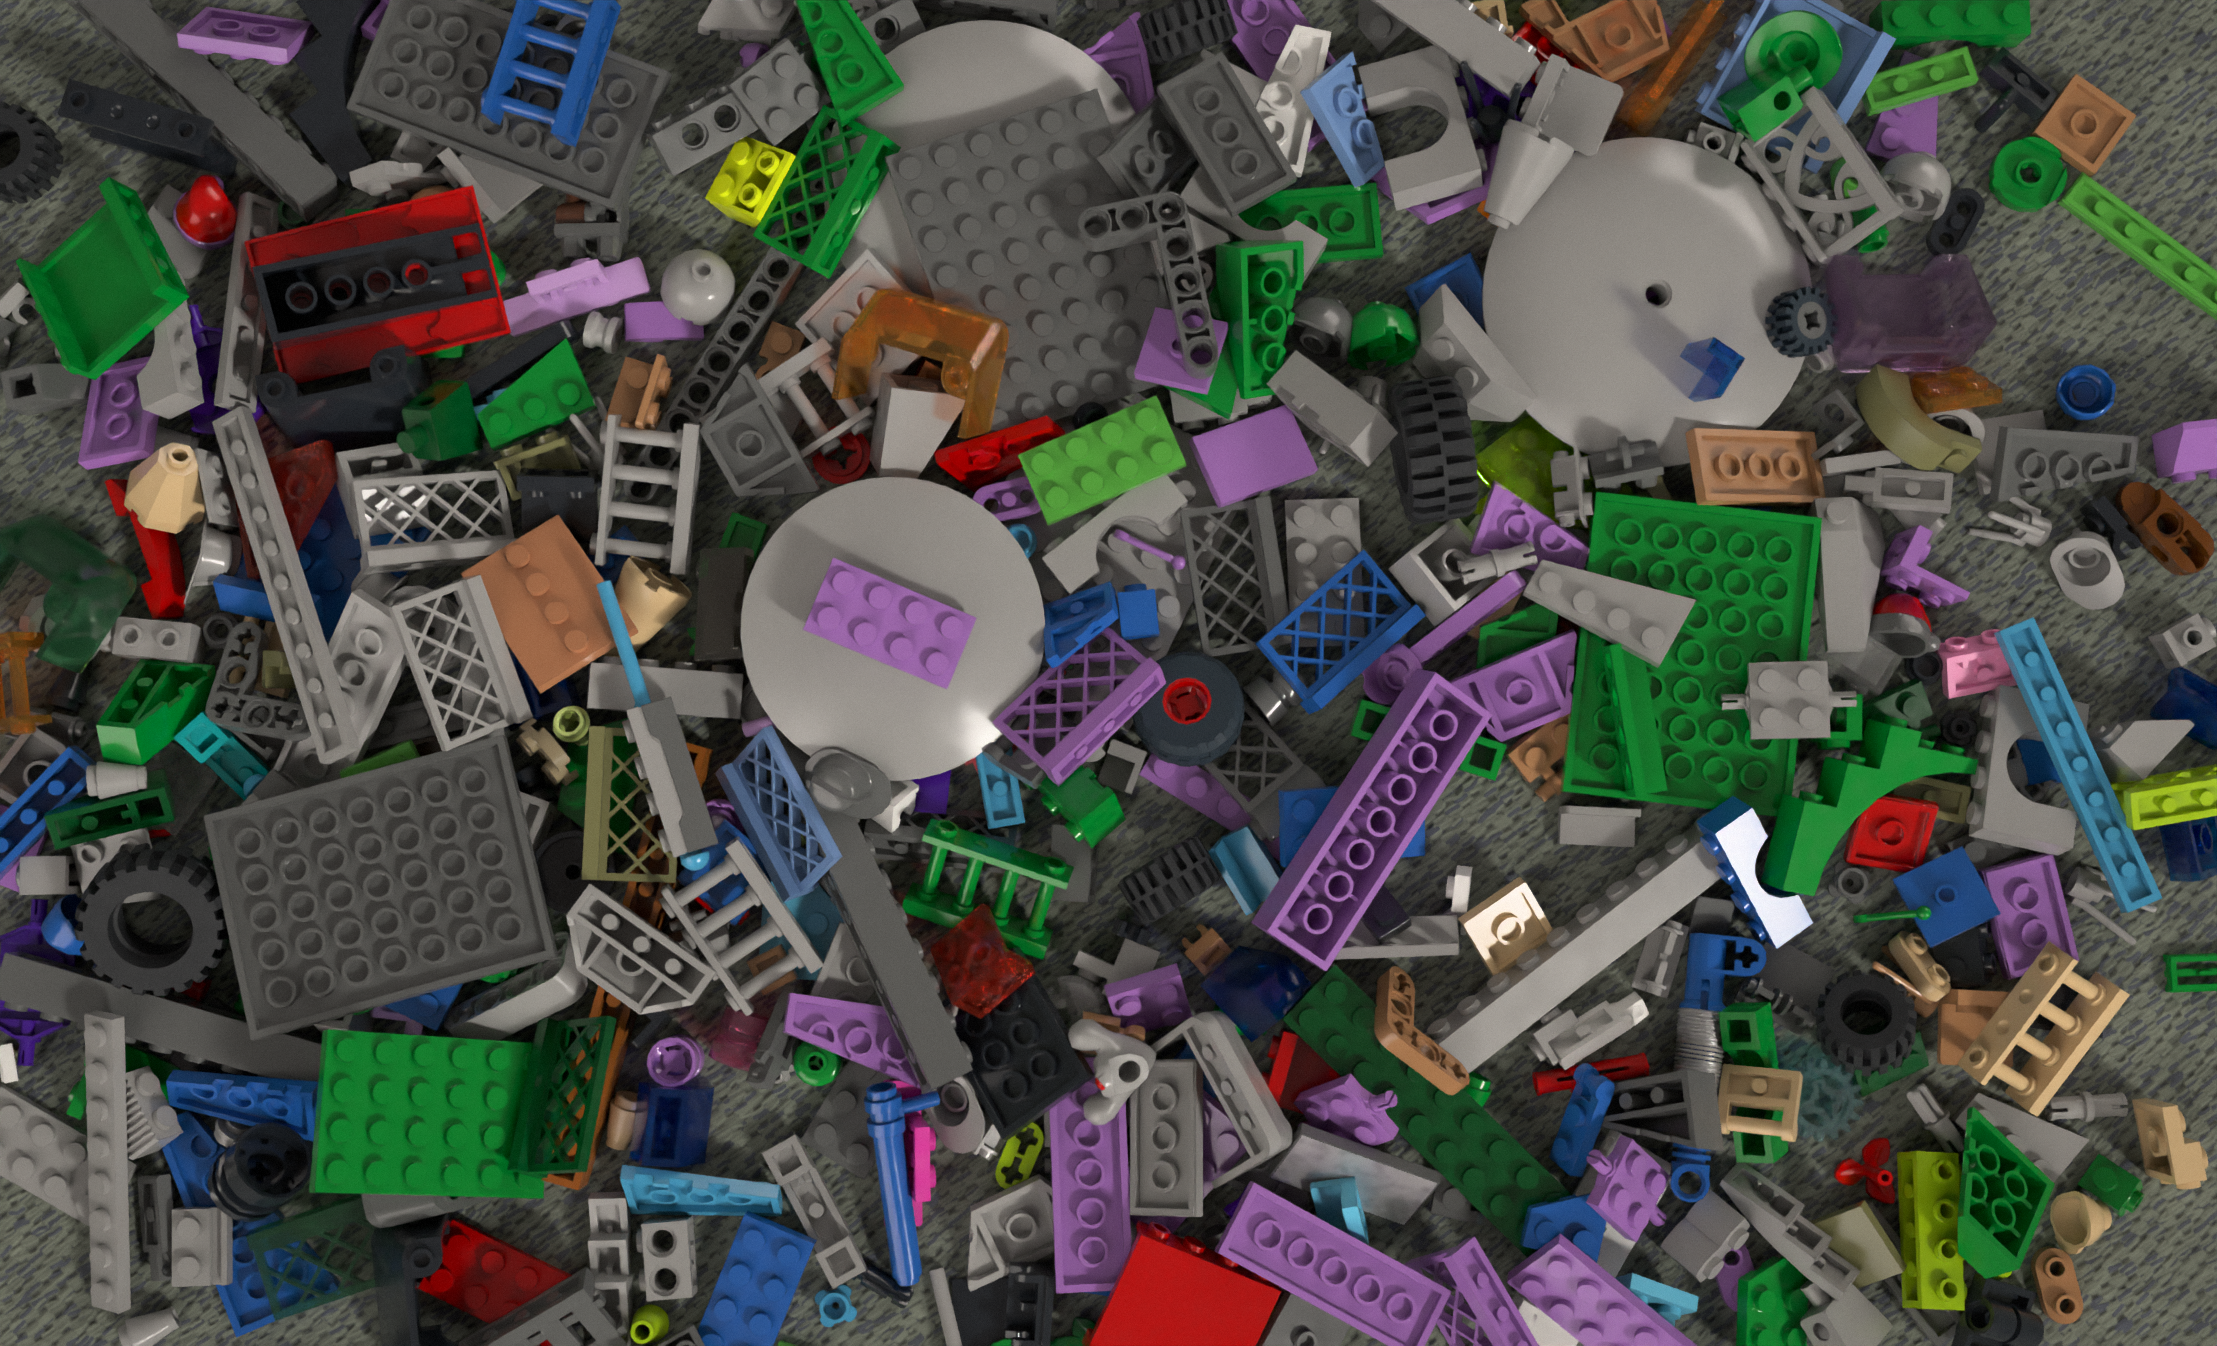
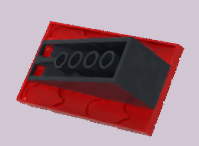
[244,185,511,385]

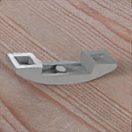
[762,1134,867,1289]

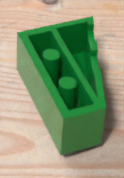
[96,659,216,765]
[1023,765,1126,849]

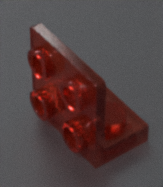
[930,904,1036,1019]

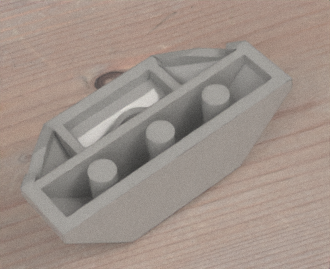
[1413,284,1538,422]
[566,884,716,1015]

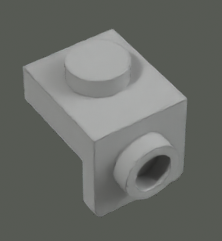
[1527,1006,1579,1066]

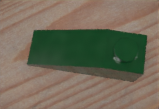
[44,769,175,850]

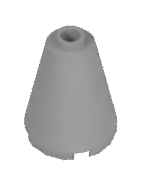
[1484,119,1575,230]

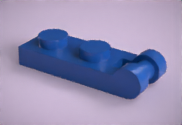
[1549,1063,1615,1177]

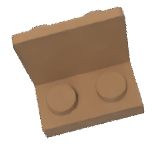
[605,354,673,431]
[1937,989,2013,1068]

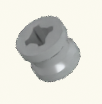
[583,311,624,354]

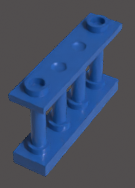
[481,0,621,147]

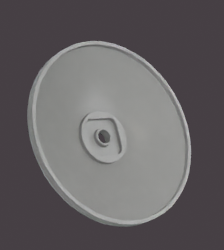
[741,477,1045,781]

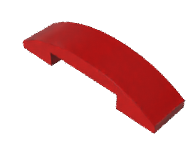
[105,479,186,620]

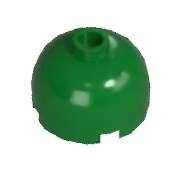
[1347,301,1420,370]

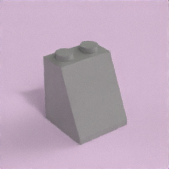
[870,372,966,479]

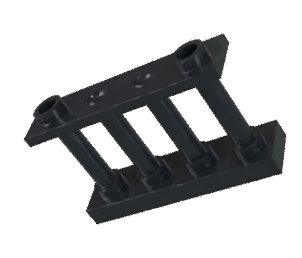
[58,79,238,179]

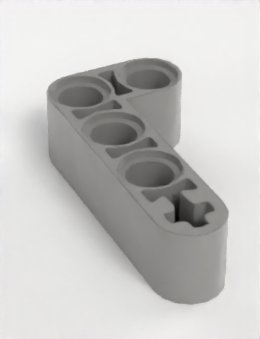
[444,931,588,1041]

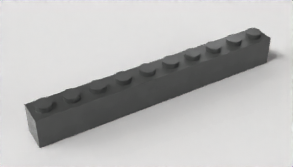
[65,0,340,223]
[766,736,973,1094]
[0,952,322,1082]

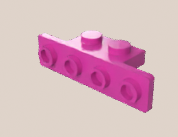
[883,1079,936,1226]

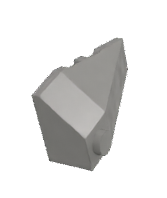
[1806,497,1885,653]

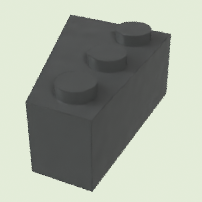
[1601,1070,1724,1151]

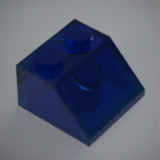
[1200,946,1312,1042]

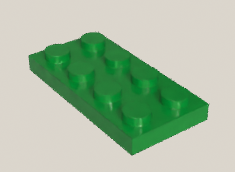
[1238,183,1383,264]

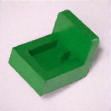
[2078,1154,2145,1217]

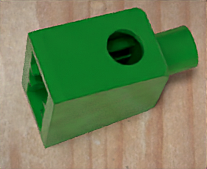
[1716,64,1814,142]

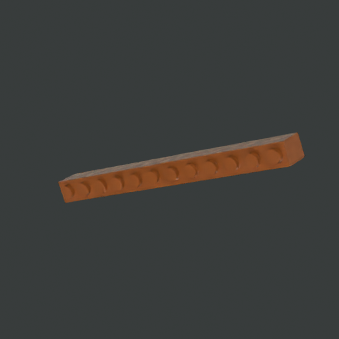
[542,742,714,1190]

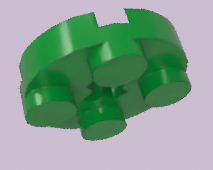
[1988,137,2067,212]

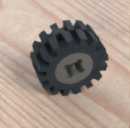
[1765,286,1839,358]

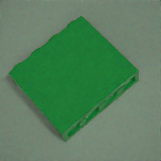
[16,177,190,380]

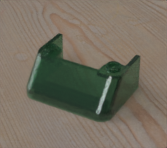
[0,514,137,674]

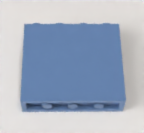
[1695,0,1896,174]

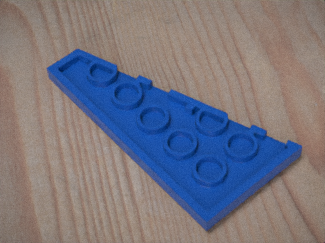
[162,1111,347,1338]

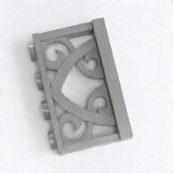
[1739,86,1906,265]

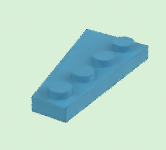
[620,1165,783,1216]

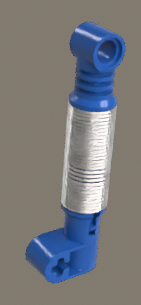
[1669,933,1767,1202]

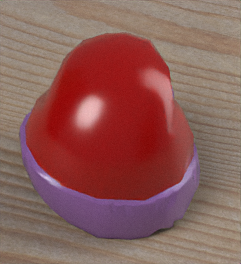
[172,175,238,250]

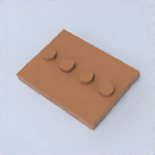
[460,515,639,694]

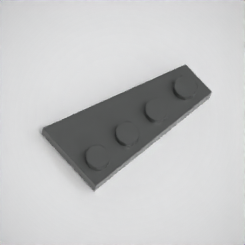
[1989,426,2139,502]

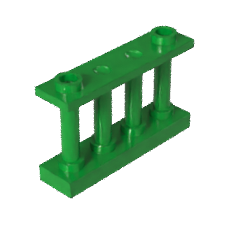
[902,819,1074,960]

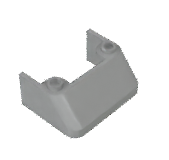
[1150,1011,1292,1189]

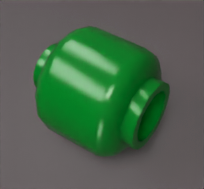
[793,1041,844,1086]

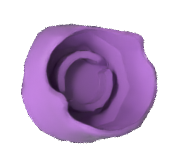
[1361,643,1423,707]

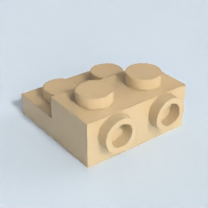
[2132,1098,2208,1189]

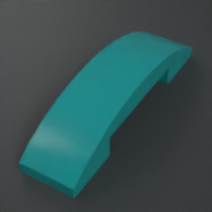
[173,711,271,801]

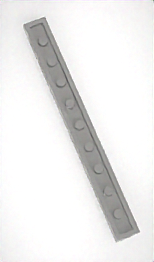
[212,406,360,764]

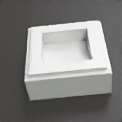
[0,1043,19,1084]

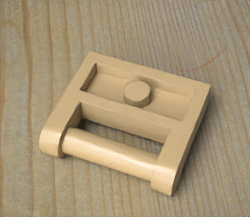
[1718,1064,1803,1142]

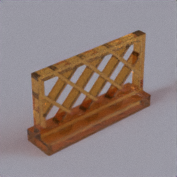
[1615,0,1728,137]

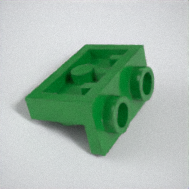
[1807,694,1862,750]

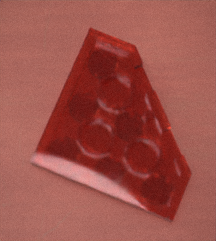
[233,440,338,580]

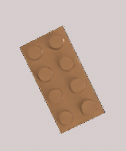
[1685,428,1826,507]

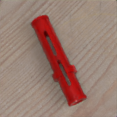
[1532,1052,1649,1096]

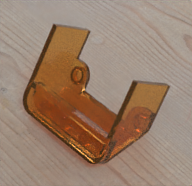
[831,288,1009,439]

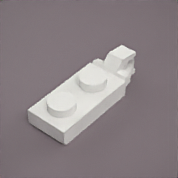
[1548,991,1649,1070]

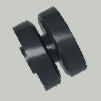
[534,830,618,913]

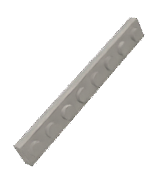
[84,1010,131,1314]

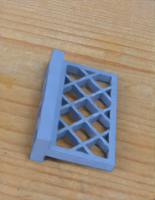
[715,725,843,903]

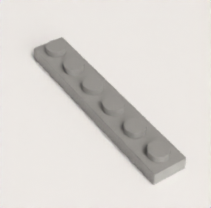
[214,192,279,413]

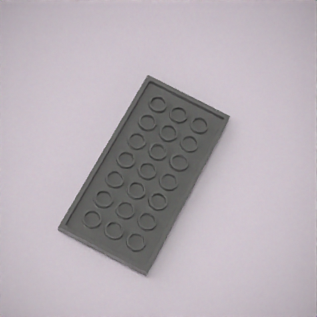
[346,0,672,212]

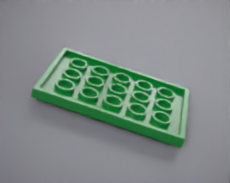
[309,1029,544,1199]

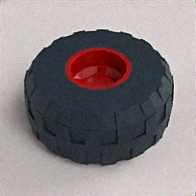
[1132,651,1245,767]

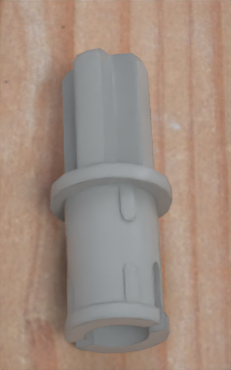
[1906,1083,1965,1153]

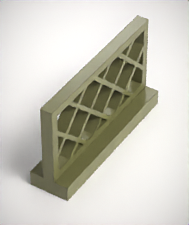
[582,726,683,883]

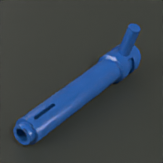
[864,1082,940,1286]

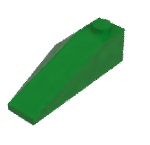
[1216,240,1304,399]

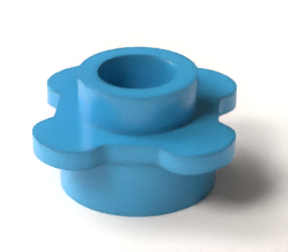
[815,1284,857,1327]

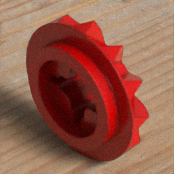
[812,426,870,484]

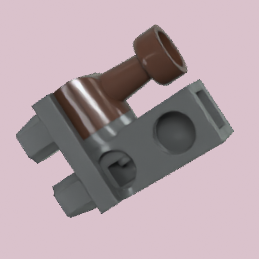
[554,177,632,262]

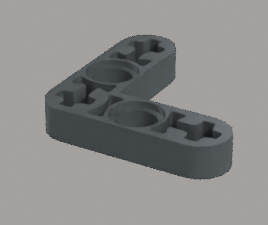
[205,622,311,741]

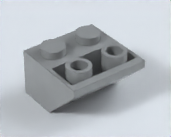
[334,443,430,539]

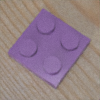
[1104,963,1192,1033]

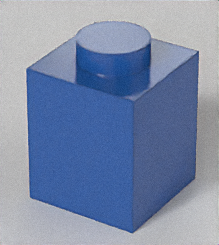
[1117,584,1159,640]

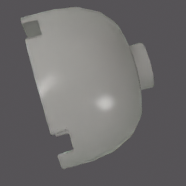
[1879,151,1951,222]
[660,249,736,326]

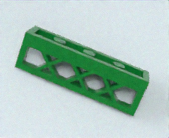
[1601,643,1668,797]

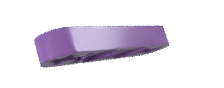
[1410,569,1528,667]

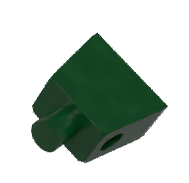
[397,380,483,461]

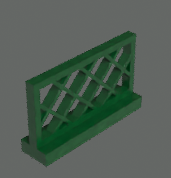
[507,1016,617,1178]

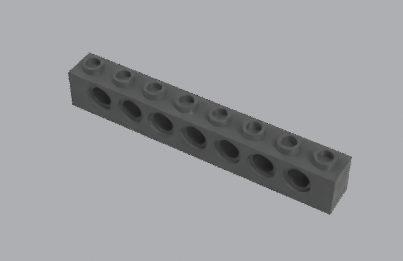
[645,0,927,176]

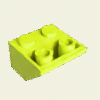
[705,137,796,228]

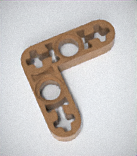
[1374,966,1470,1096]

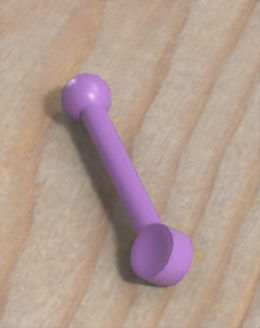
[1113,529,1186,570]

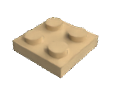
[1458,876,1553,976]

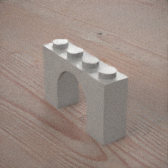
[1358,45,1487,211]
[1966,685,2090,856]

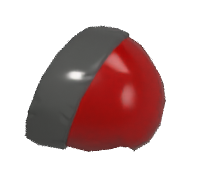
[1867,593,1941,659]

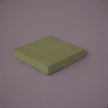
[1810,1200,1907,1289]

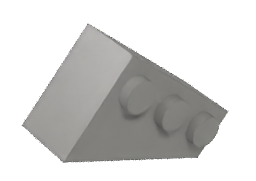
[1267,351,1398,467]

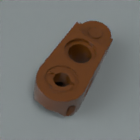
[2115,481,2214,576]

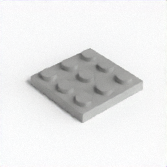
[795,248,944,406]

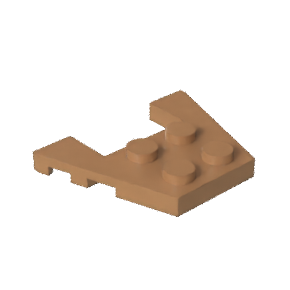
[1518,0,1670,82]

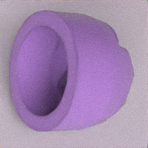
[739,43,769,68]

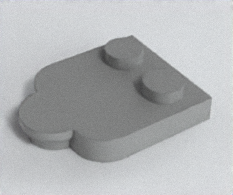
[148,184,215,279]

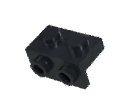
[1933,920,1997,987]

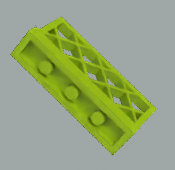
[2110,764,2217,830]

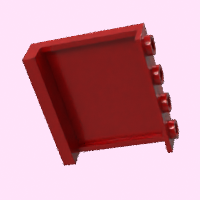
[1082,1220,1281,1346]

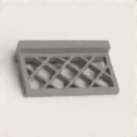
[351,470,518,575]
[388,575,533,751]

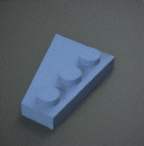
[1300,51,1385,187]

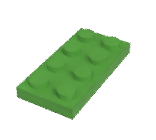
[1018,395,1186,526]

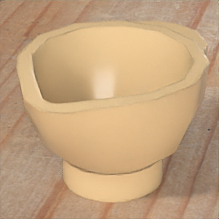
[2050,1191,2112,1255]

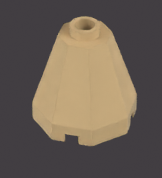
[124,442,206,534]

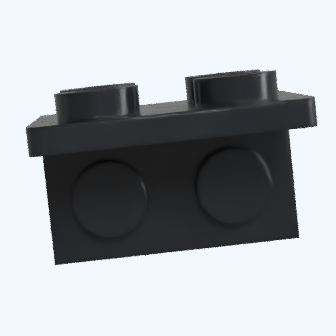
[517,468,598,544]

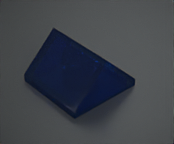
[2159,816,2217,882]

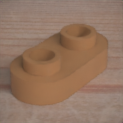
[2031,1246,2083,1324]

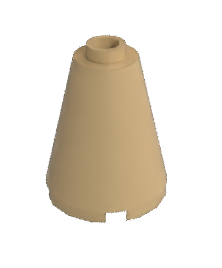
[603,555,692,657]

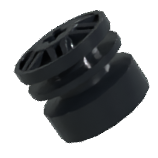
[207,1122,312,1222]

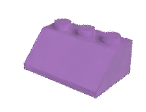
[2152,419,2217,484]

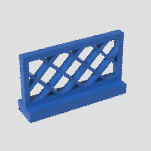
[1255,550,1426,714]

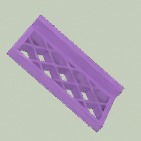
[993,627,1166,787]
[1404,1236,1539,1346]

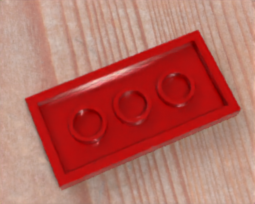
[418,1218,572,1346]

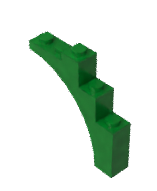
[1761,715,1979,896]

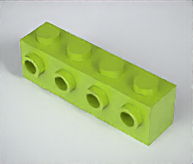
[1897,1151,1967,1311]

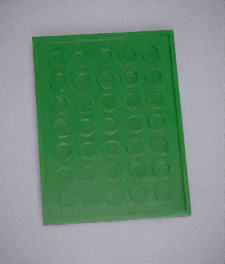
[1560,492,1822,817]

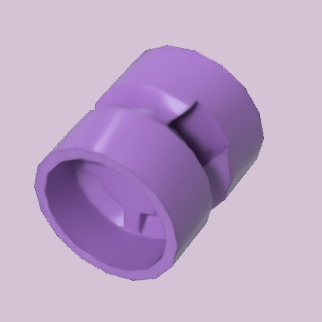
[647,1034,705,1087]

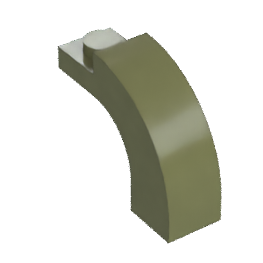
[1855,364,1982,474]

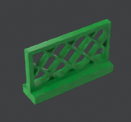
[753,105,901,279]

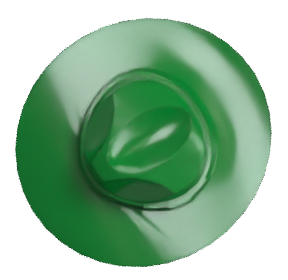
[1744,10,1843,97]

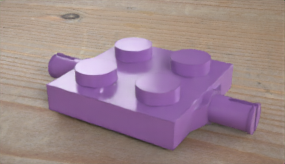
[1294,1074,1399,1147]
[1586,1135,1670,1242]

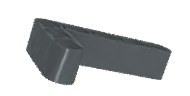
[1078,192,1218,379]

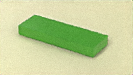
[1861,46,1979,117]

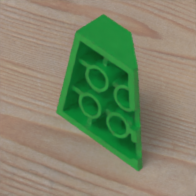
[1958,1106,2055,1279]

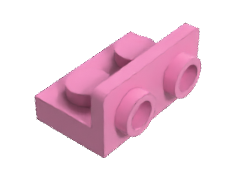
[1934,629,2017,699]

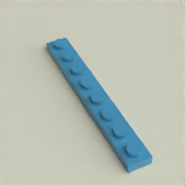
[1994,617,2162,913]

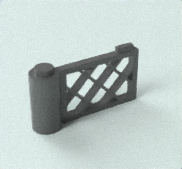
[1203,700,1326,842]

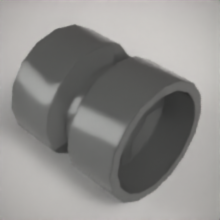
[1242,662,1309,726]

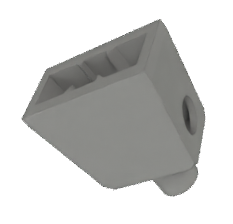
[1800,1280,1893,1346]

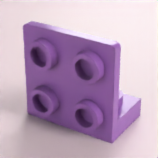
[1880,525,1970,609]

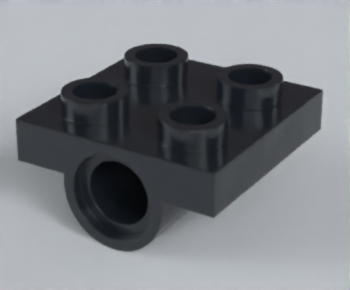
[1951,1273,2044,1346]

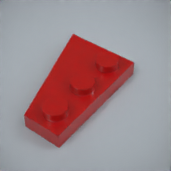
[934,415,1065,493]

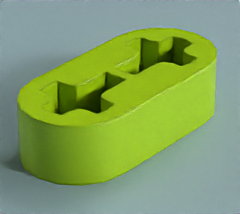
[995,1121,1044,1189]

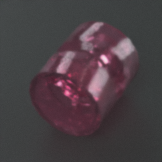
[708,1005,769,1072]

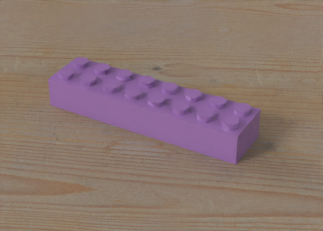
[1251,668,1493,971]

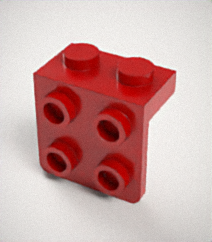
[1261,1028,1341,1114]

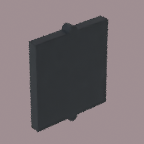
[952,1277,1008,1346]

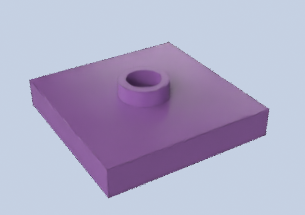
[1134,307,1228,395]

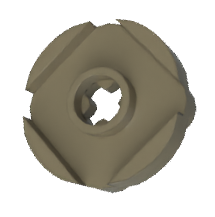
[516,718,579,786]

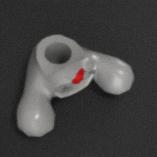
[1068,1019,1157,1125]

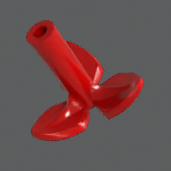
[1834,1137,1895,1204]

